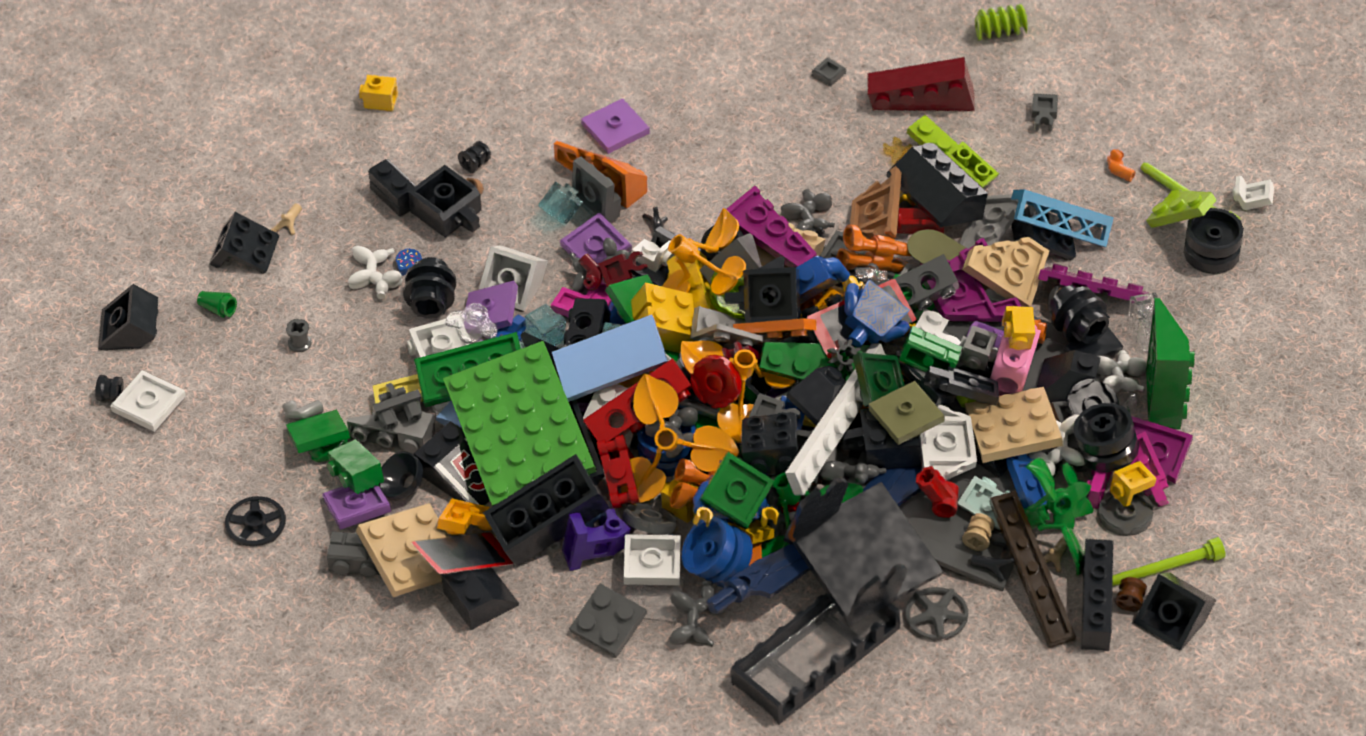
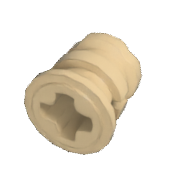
[962,513,995,551]

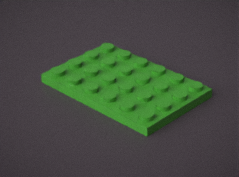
[443,341,596,507]

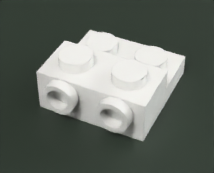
[406,315,471,368]
[624,534,680,585]

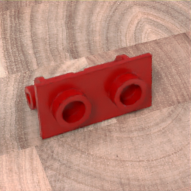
[897,208,944,234]

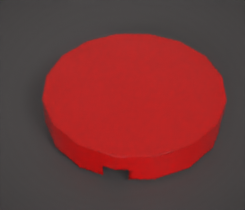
[691,355,742,409]

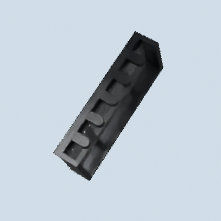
[730,594,900,725]

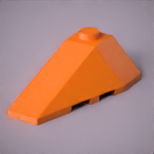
[553,141,648,209]

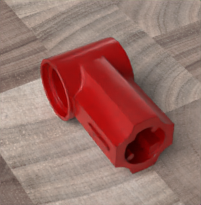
[916,466,959,518]

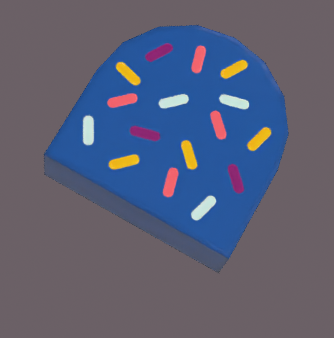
[396,248,422,276]

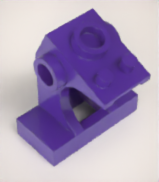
[562,508,630,571]

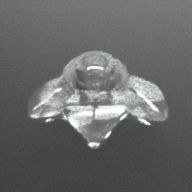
[445,303,498,344]

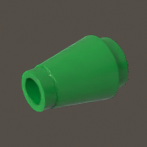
[197,291,237,318]

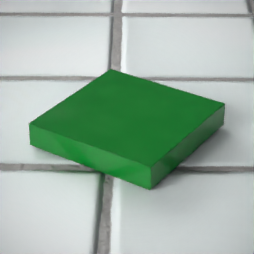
[286,409,350,453]
[699,452,775,529]

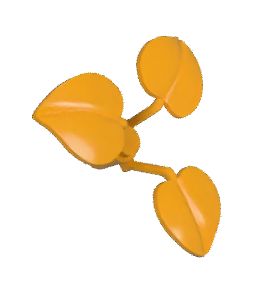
[662,208,746,296]
[680,340,796,443]
[621,374,739,503]

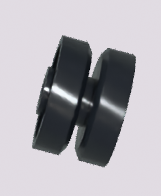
[1183,208,1244,274]
[1073,403,1139,472]

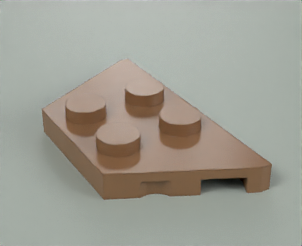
[850,166,902,239]

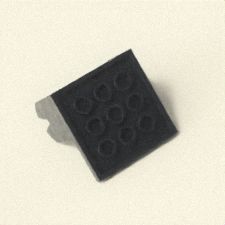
[788,477,943,626]

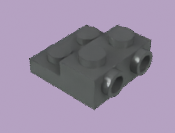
[572,157,621,222]

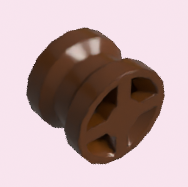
[1115,577,1147,612]

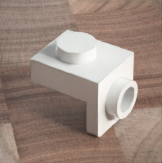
[1232,176,1274,210]

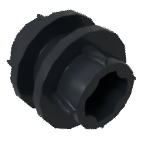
[403,257,457,318]
[1048,285,1110,344]

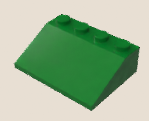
[1146,298,1195,429]

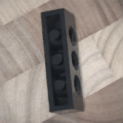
[558,298,611,403]
[1081,539,1113,651]

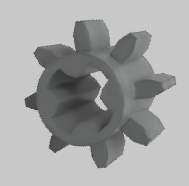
[827,339,861,372]

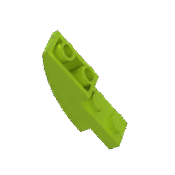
[906,115,999,188]

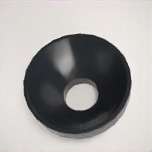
[378,451,423,500]

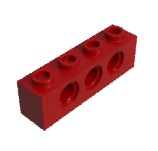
[583,358,693,442]

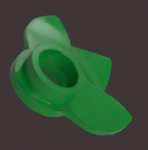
[1046,481,1094,530]

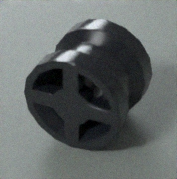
[95,375,124,402]

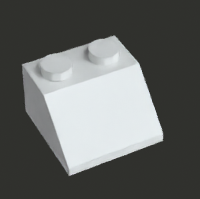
[479,246,548,311]

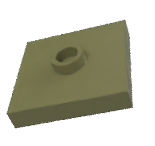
[869,381,945,445]

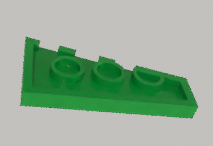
[758,342,870,382]

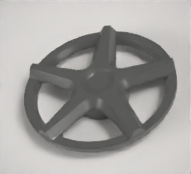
[905,587,969,640]

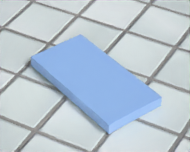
[552,315,668,402]

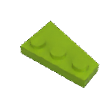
[1146,190,1217,228]

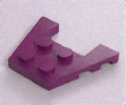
[923,238,1022,322]

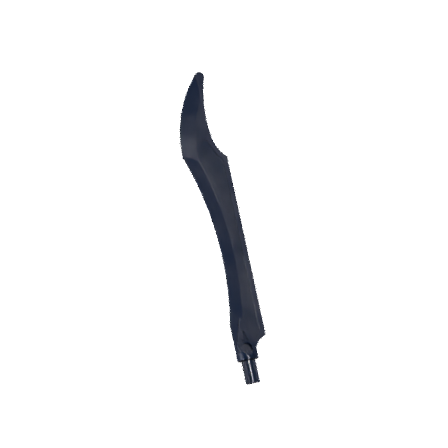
[706,434,974,614]

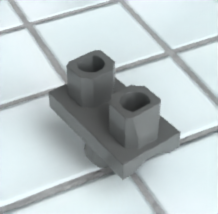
[372,383,422,430]

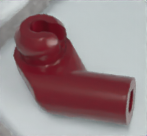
[579,253,603,290]

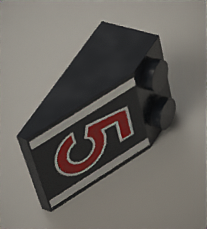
[414,421,490,506]

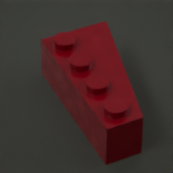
[868,57,975,111]

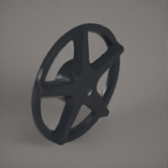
[225,496,286,546]

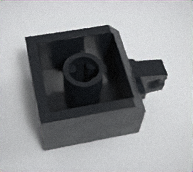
[408,165,482,238]
[725,267,801,323]
[842,408,921,469]

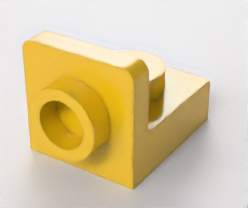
[1109,461,1157,507]

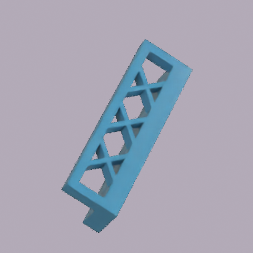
[1011,189,1114,247]

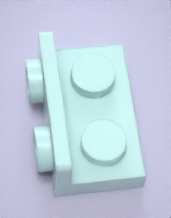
[957,476,1021,531]

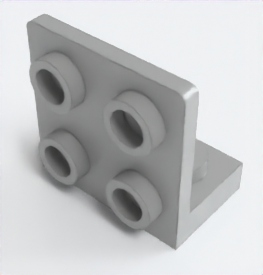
[690,306,763,350]

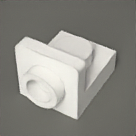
[631,239,673,272]

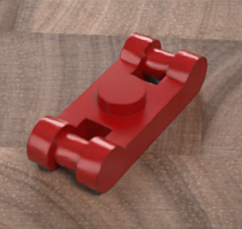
[597,435,640,509]

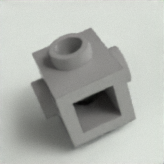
[959,325,999,371]

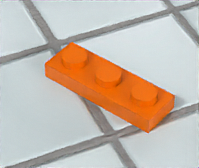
[733,318,817,339]

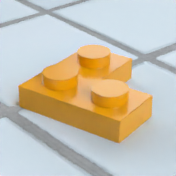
[437,499,492,535]

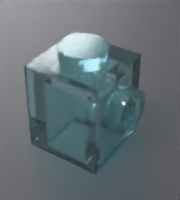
[537,181,583,226]
[525,304,566,346]

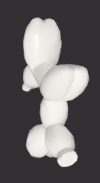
[348,246,403,299]
[1097,350,1147,393]
[1028,415,1085,476]

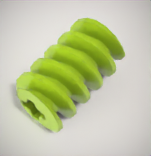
[975,4,1028,40]

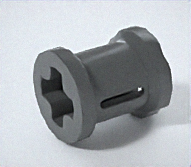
[286,319,312,352]

